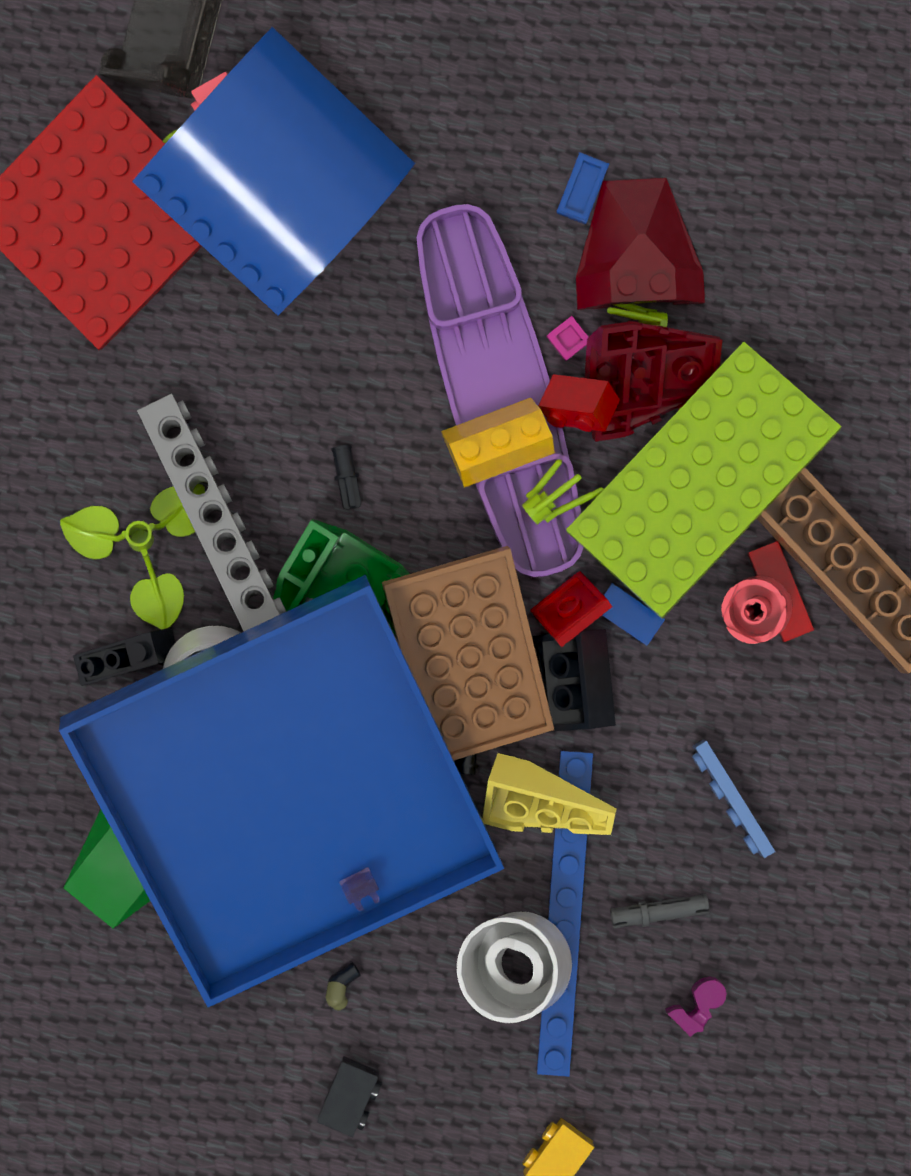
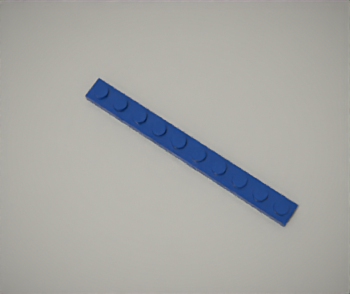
[537,750,593,1077]

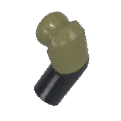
[325,962,361,1011]

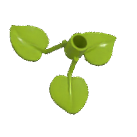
[60,484,205,630]

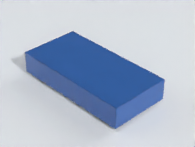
[556,152,609,224]
[602,583,665,646]

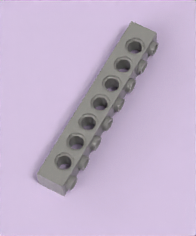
[137,394,287,631]

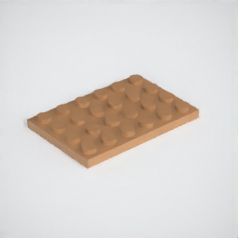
[382,546,554,760]

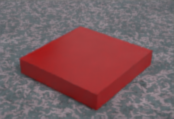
[530,571,613,647]

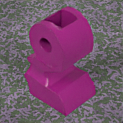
[665,976,727,1037]

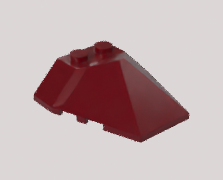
[576,178,705,310]
[585,321,723,442]

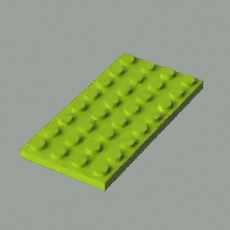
[566,342,842,619]

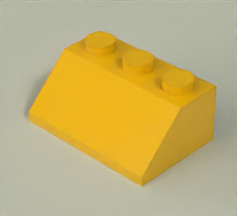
[441,397,555,488]

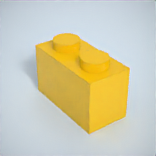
[522,1118,595,1176]

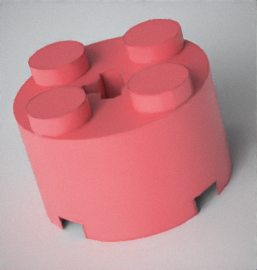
[721,576,792,644]

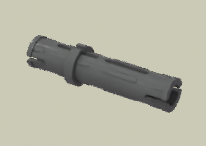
[610,893,709,929]

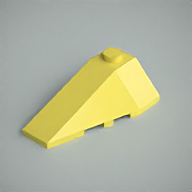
[482,753,617,835]

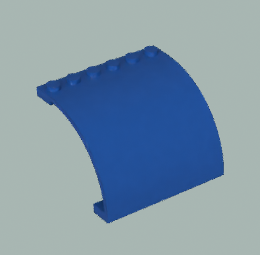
[132,27,415,315]

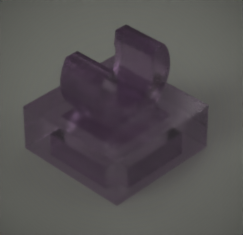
[339,867,379,911]

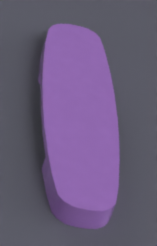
[416,204,583,578]

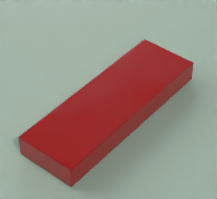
[747,541,814,642]

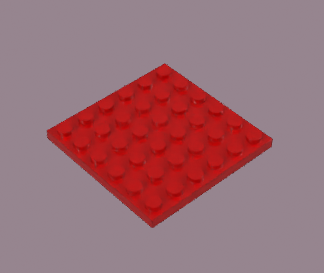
[0,75,202,350]

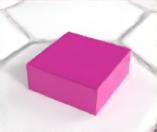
[546,316,588,361]

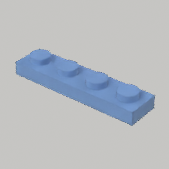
[692,740,776,858]

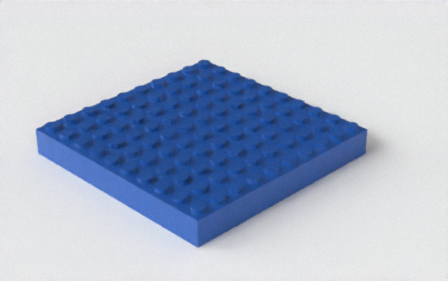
[59,575,504,1007]

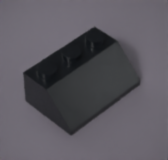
[533,629,616,732]

